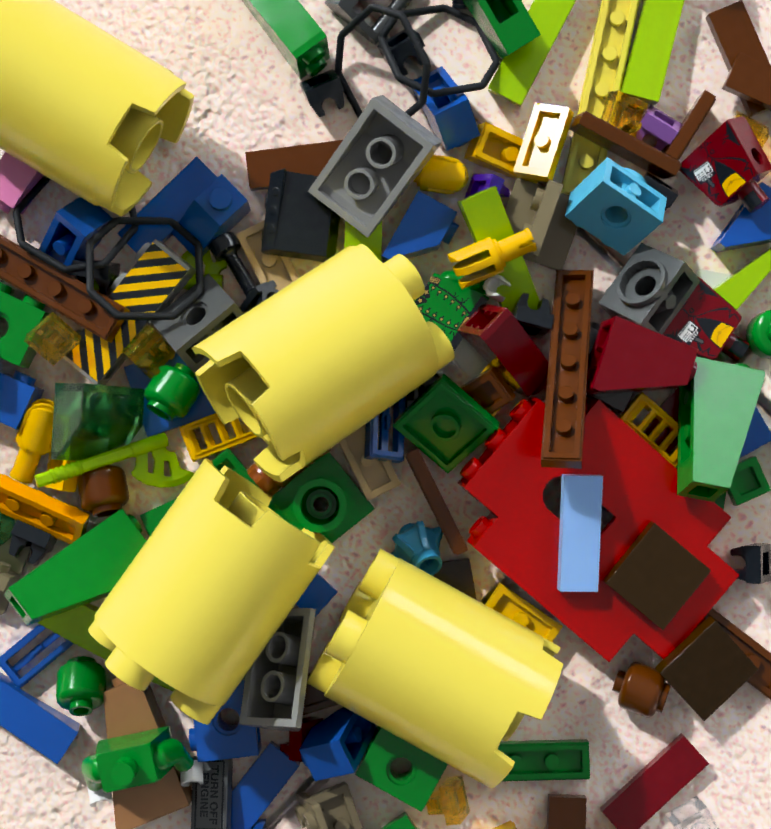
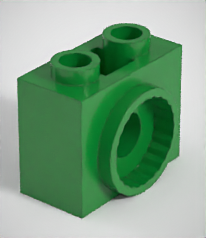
[0,282,54,369]
[355,726,448,812]

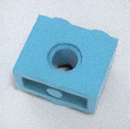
[565,157,667,256]

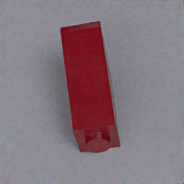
[457,304,549,397]
[587,316,698,395]

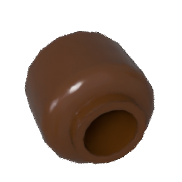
[77,465,129,517]
[612,662,671,718]

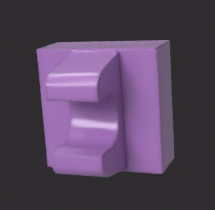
[635,104,682,151]

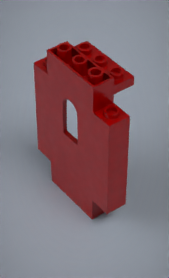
[458,397,739,662]

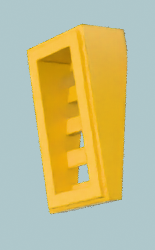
[618,392,678,467]
[179,413,258,462]

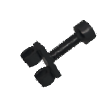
[208,232,279,313]

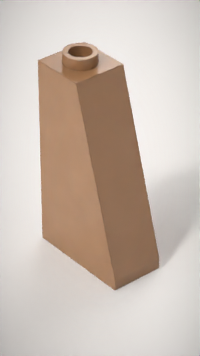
[103,677,192,829]

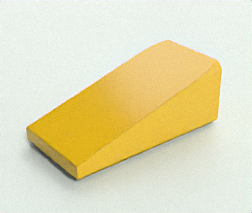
[464,122,538,184]

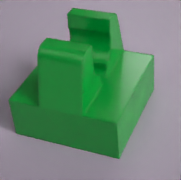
[727,456,771,506]

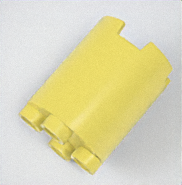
[0,0,194,217]
[191,244,455,482]
[88,458,335,725]
[307,548,563,788]

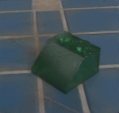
[51,383,145,460]

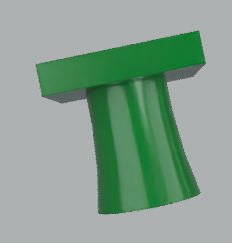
[272,452,375,543]

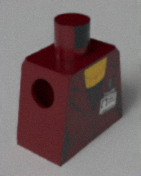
[679,116,771,213]
[662,276,750,362]

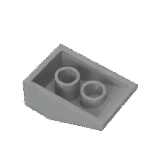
[308,95,443,238]

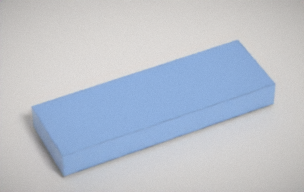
[557,474,603,592]

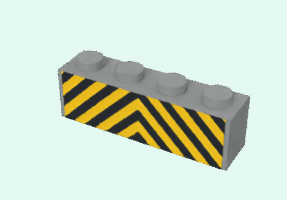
[62,239,196,386]

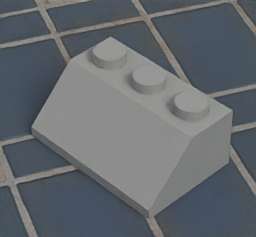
[239,608,316,732]

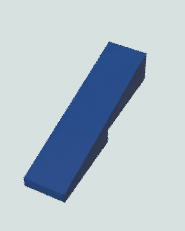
[0,672,80,765]

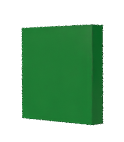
[392,373,500,474]

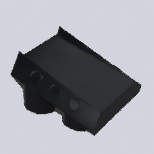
[261,168,340,262]

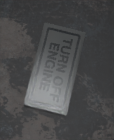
[191,756,233,829]

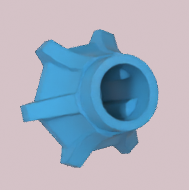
[390,521,443,576]

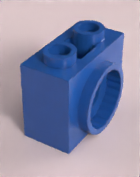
[189,675,262,762]

